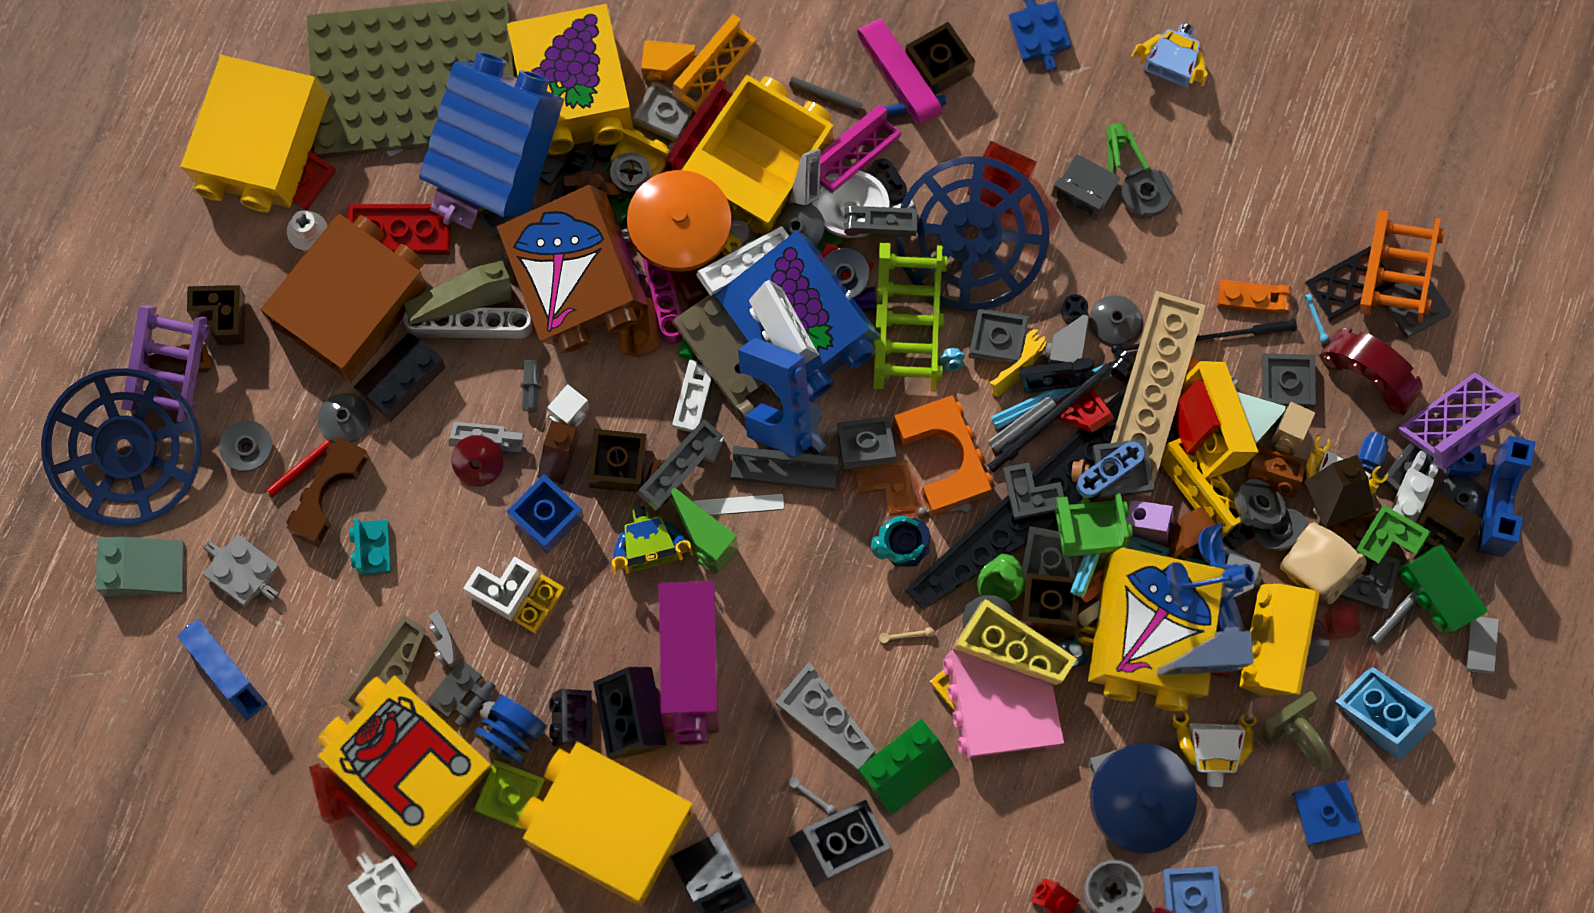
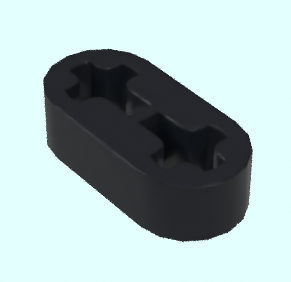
[871,159,907,205]

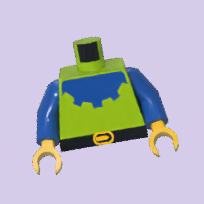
[612,506,694,575]

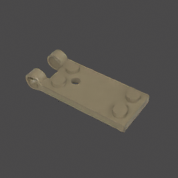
[672,293,781,423]

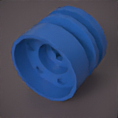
[474,695,547,765]

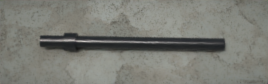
[987,363,1113,473]

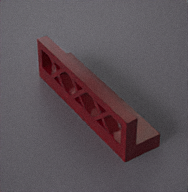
[665,78,733,171]

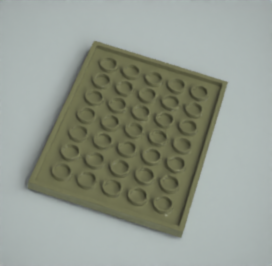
[307,0,514,158]

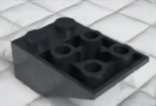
[670,832,755,913]

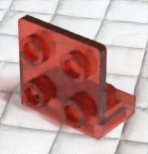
[309,764,374,824]

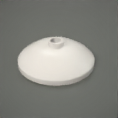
[812,171,889,238]

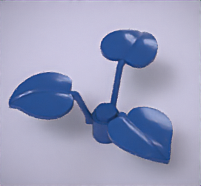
[1167,524,1255,631]

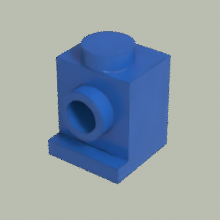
[1446,446,1487,477]

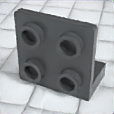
[1052,154,1120,220]

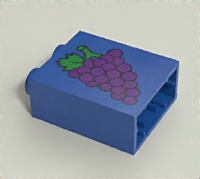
[715,230,880,401]

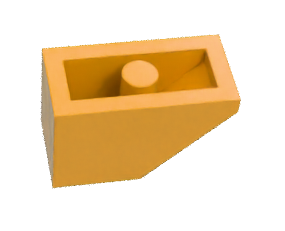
[641,40,696,82]

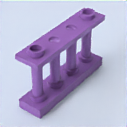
[121,305,209,422]

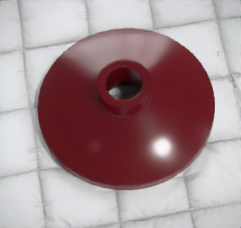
[451,435,504,486]

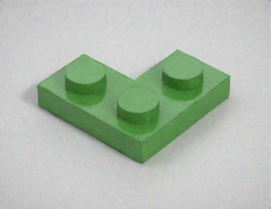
[1356,504,1431,564]

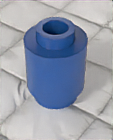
[1358,432,1389,473]

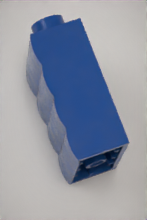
[419,52,564,217]

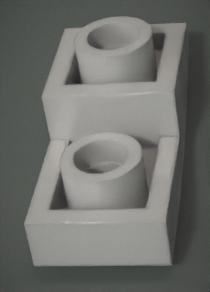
[429,610,456,670]
[1466,617,1498,674]

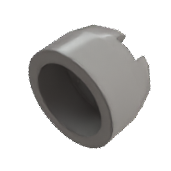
[480,701,498,722]

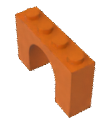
[893,395,993,517]

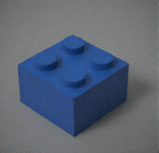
[507,474,584,554]

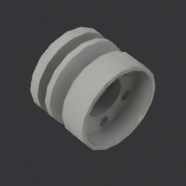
[1084,860,1143,913]

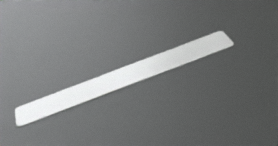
[693,494,784,515]

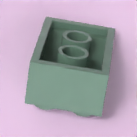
[96,537,184,597]

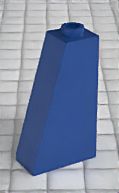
[177,619,268,721]

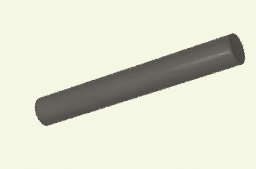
[789,76,863,112]

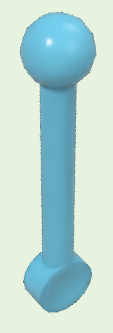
[1304,294,1330,344]

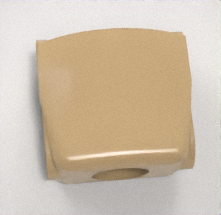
[1280,522,1367,604]

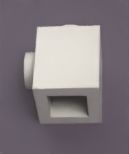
[547,384,589,427]

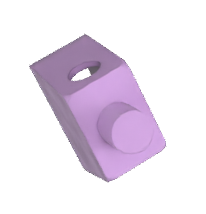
[1125,500,1174,546]

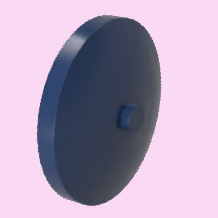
[1090,743,1197,853]

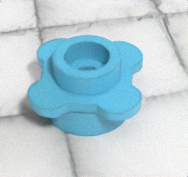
[939,348,965,371]

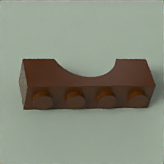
[287,437,369,548]

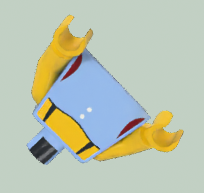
[1131,23,1208,88]

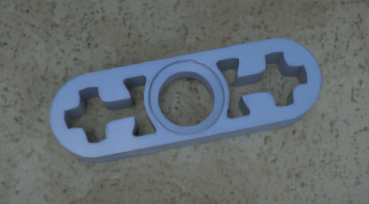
[1077,441,1144,498]

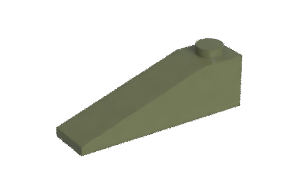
[404,261,512,325]

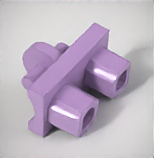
[430,187,480,230]

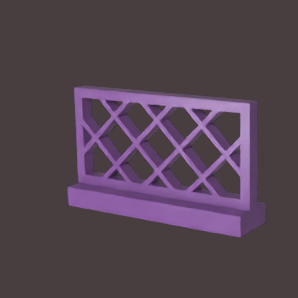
[1398,373,1521,470]

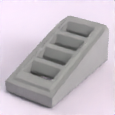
[790,149,821,205]

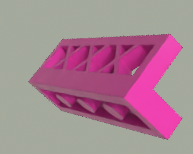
[820,104,901,193]

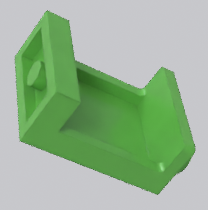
[1055,493,1133,557]

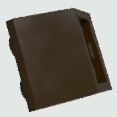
[1417,491,1483,563]

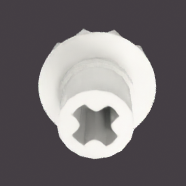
[287,210,328,252]

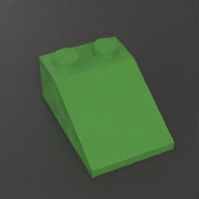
[671,487,737,573]

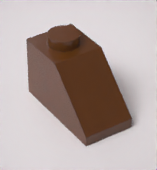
[538,420,579,485]

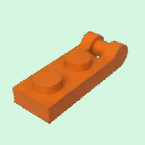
[1217,279,1292,314]

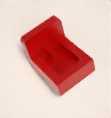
[1030,878,1080,913]

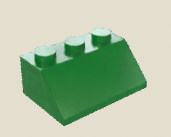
[1398,545,1488,634]
[857,718,954,816]

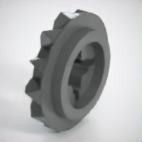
[610,152,651,193]

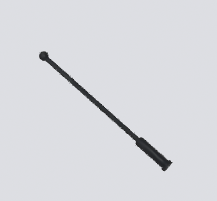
[1111,318,1297,354]

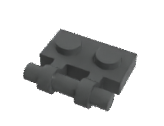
[427,659,496,729]

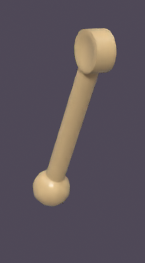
[879,627,934,644]

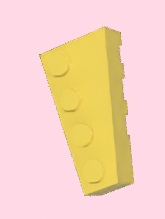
[952,599,1077,685]

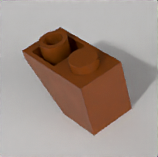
[1169,506,1215,560]

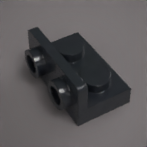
[549,689,592,747]

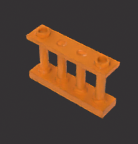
[1360,210,1445,323]

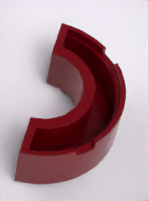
[1319,328,1423,416]

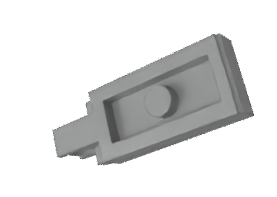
[449,422,524,452]

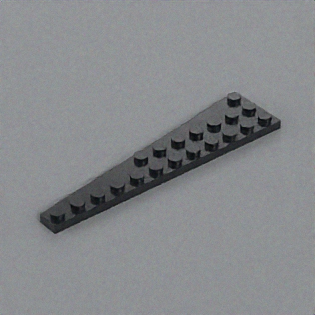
[906,384,1180,610]

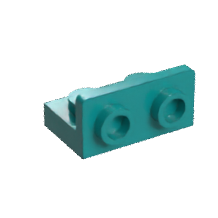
[349,518,391,576]

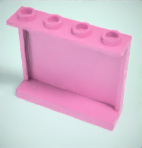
[943,650,1064,761]

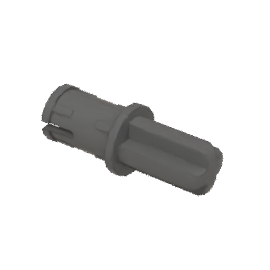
[520,360,541,413]

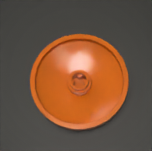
[627,170,731,272]

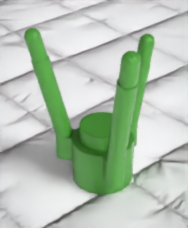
[1106,123,1149,173]

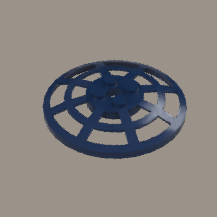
[895,156,1050,311]
[41,368,202,526]

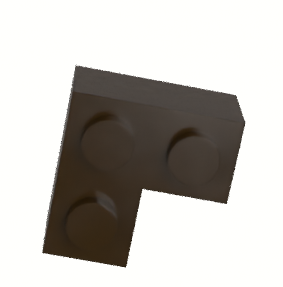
[187,285,245,345]

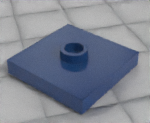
[1293,780,1361,846]

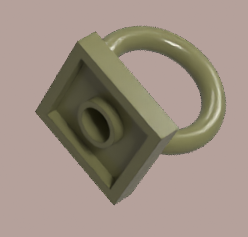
[1263,691,1332,772]

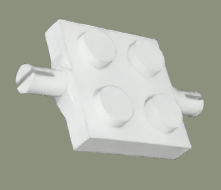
[348,852,424,913]

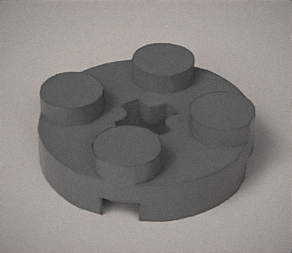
[1121,166,1173,218]
[1234,479,1286,529]

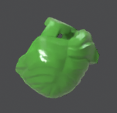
[977,554,1026,602]

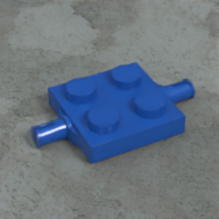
[1008,0,1071,72]

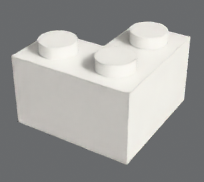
[463,557,539,622]

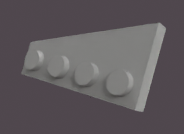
[775,662,876,771]

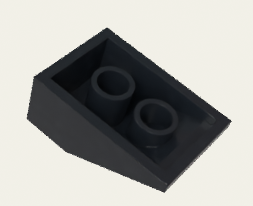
[789,800,891,887]

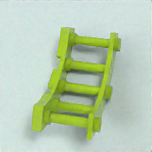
[873,243,947,392]

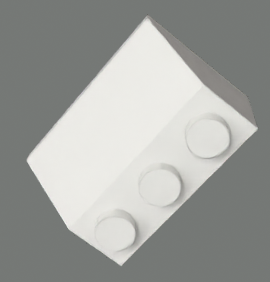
[749,280,819,363]

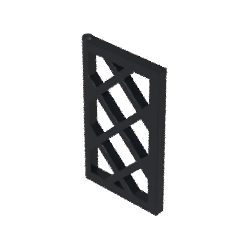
[1305,246,1395,320]

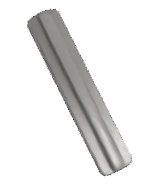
[989,397,1056,453]

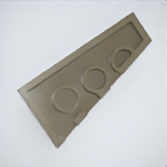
[341,615,426,714]

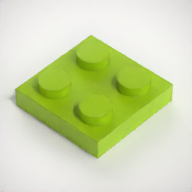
[474,760,546,831]

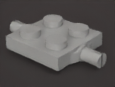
[203,534,280,608]

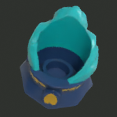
[871,516,931,567]

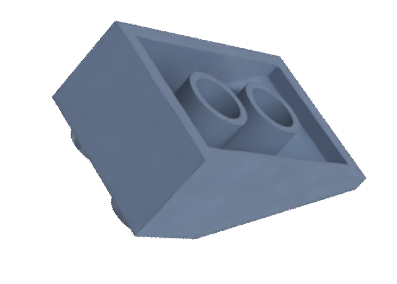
[1157,627,1254,675]

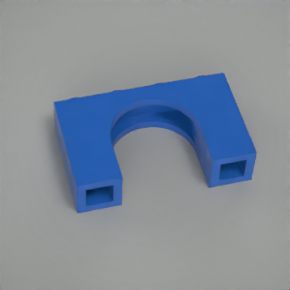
[738,338,812,457]
[1477,436,1536,558]

